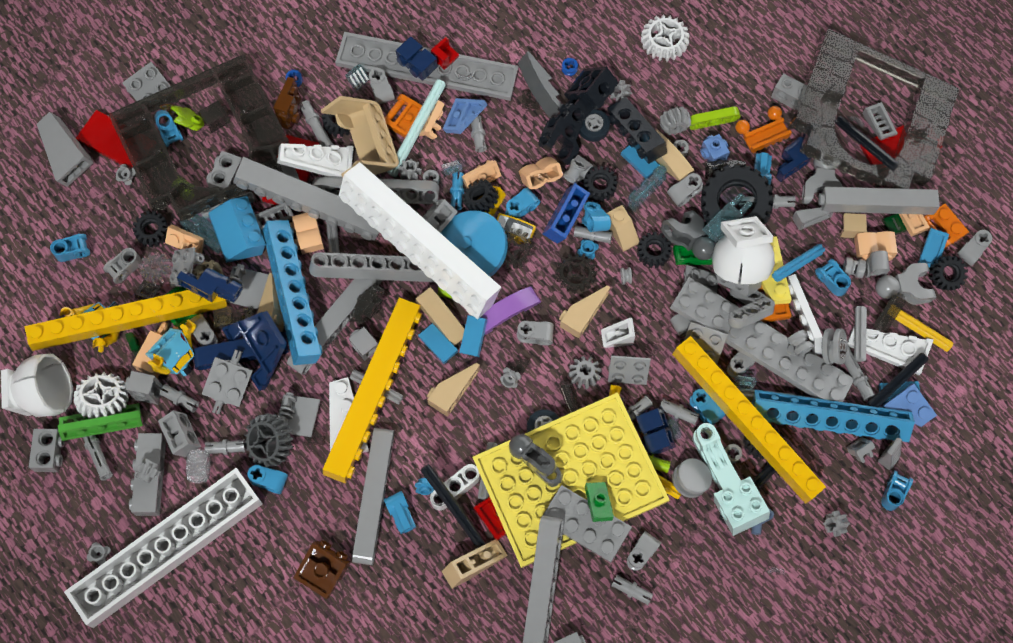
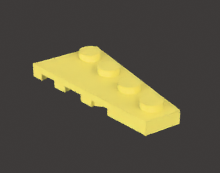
[761,236,791,304]

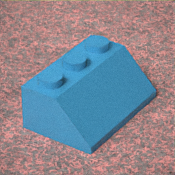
[208,196,266,263]

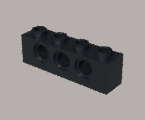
[607,97,667,164]

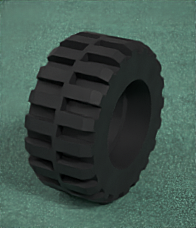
[701,164,774,236]

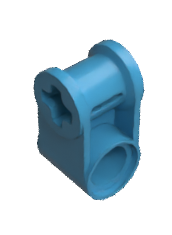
[154,110,184,147]
[505,187,541,219]
[581,202,611,232]
[50,234,90,262]
[815,259,851,296]
[689,389,725,425]
[247,465,288,494]
[881,470,913,511]

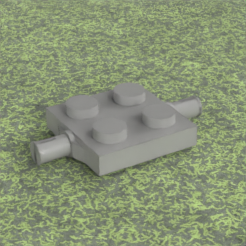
[202,349,253,414]

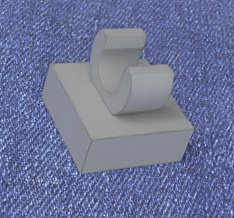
[846,437,875,463]

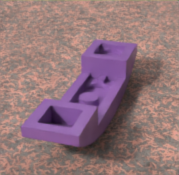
[480,286,541,336]

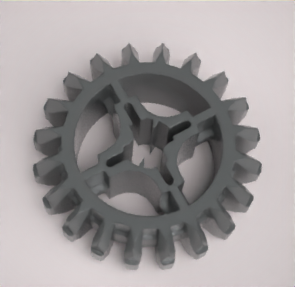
[244,413,294,467]

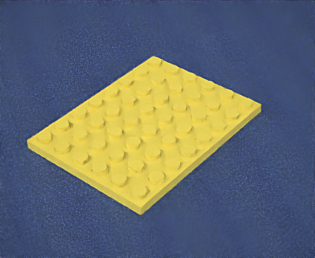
[473,392,670,568]

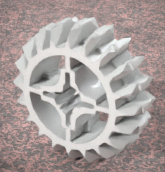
[641,14,689,62]
[74,372,129,419]

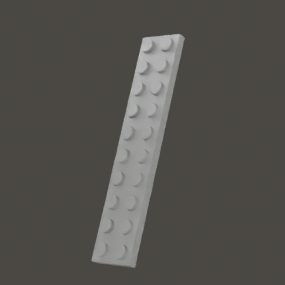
[335,32,519,101]
[670,277,854,402]

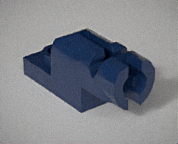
[776,129,821,183]
[177,268,243,303]

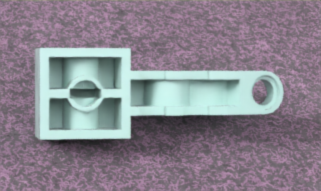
[692,423,770,536]

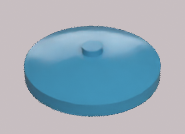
[441,210,508,277]

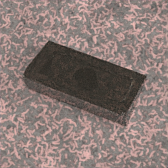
[873,294,906,333]
[559,381,583,414]

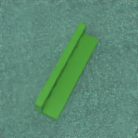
[58,403,143,441]

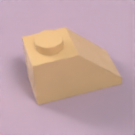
[606,205,639,252]

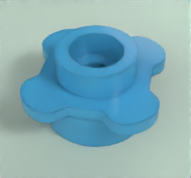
[577,239,599,260]
[415,478,434,495]

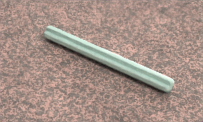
[387,79,446,177]

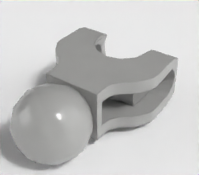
[802,151,843,204]
[875,263,936,305]

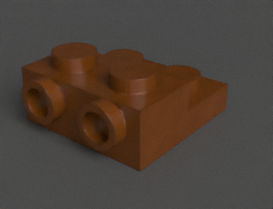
[273,77,301,129]
[293,540,351,599]

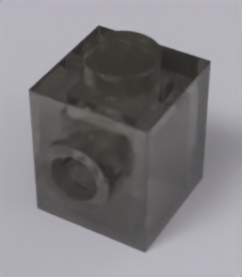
[199,101,230,133]

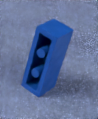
[542,183,590,244]

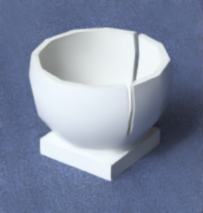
[712,216,775,284]
[1,354,73,417]

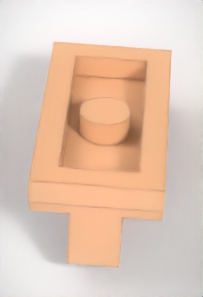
[419,100,444,139]
[462,160,501,189]
[899,214,930,237]
[165,224,204,254]

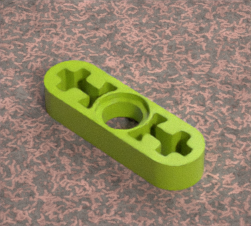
[689,107,741,130]

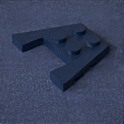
[222,311,287,391]

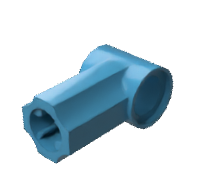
[754,152,772,185]
[383,491,416,534]

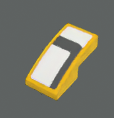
[497,213,536,244]

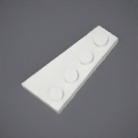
[277,144,353,177]
[788,274,823,356]
[847,326,933,375]
[329,377,369,453]

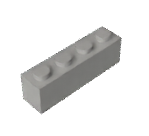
[129,433,166,516]

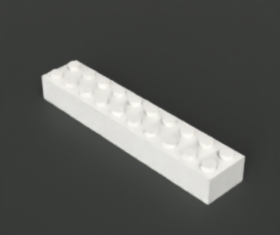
[339,162,501,320]
[64,468,263,628]

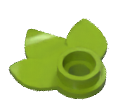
[170,106,205,131]

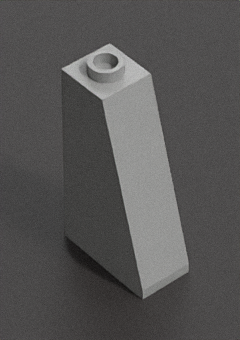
[37,112,94,187]

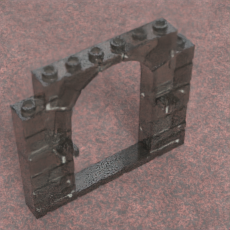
[789,28,959,189]
[108,54,290,222]

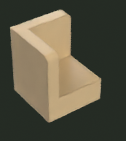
[840,213,867,238]

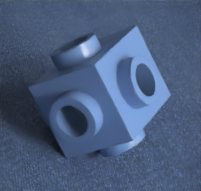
[700,134,730,163]

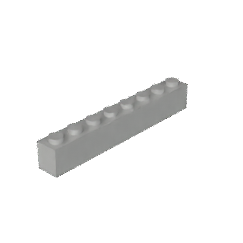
[233,157,379,240]

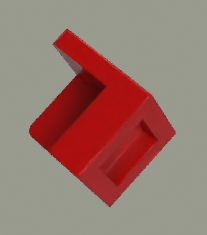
[431,37,459,70]

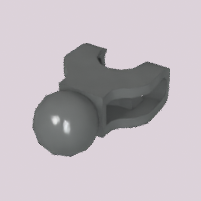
[661,210,715,260]
[509,434,563,487]

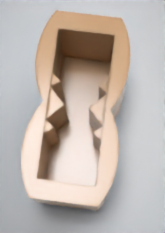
[519,157,563,189]
[290,213,324,255]
[854,231,898,261]

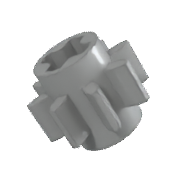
[610,80,632,102]
[398,159,422,180]
[133,458,161,483]
[823,510,850,537]

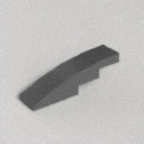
[518,51,561,118]

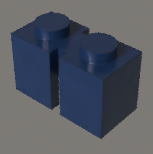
[396,37,438,81]
[636,408,676,455]

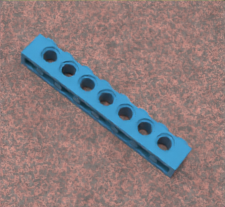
[262,220,322,365]
[752,390,915,442]

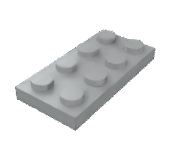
[543,485,632,563]

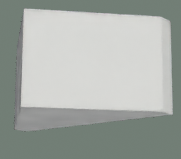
[601,318,635,348]

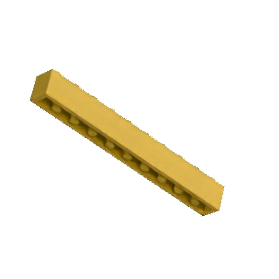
[24,290,227,351]
[322,297,423,484]
[672,336,826,504]

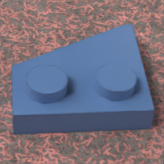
[443,98,487,134]
[882,384,937,427]

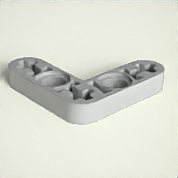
[728,289,775,328]

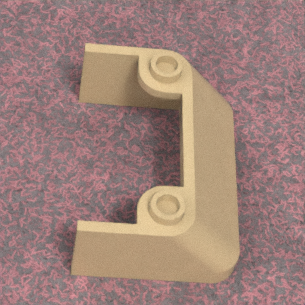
[321,96,399,177]

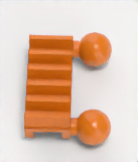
[735,106,792,153]

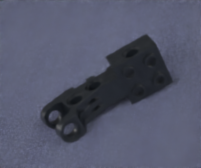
[538,66,619,165]

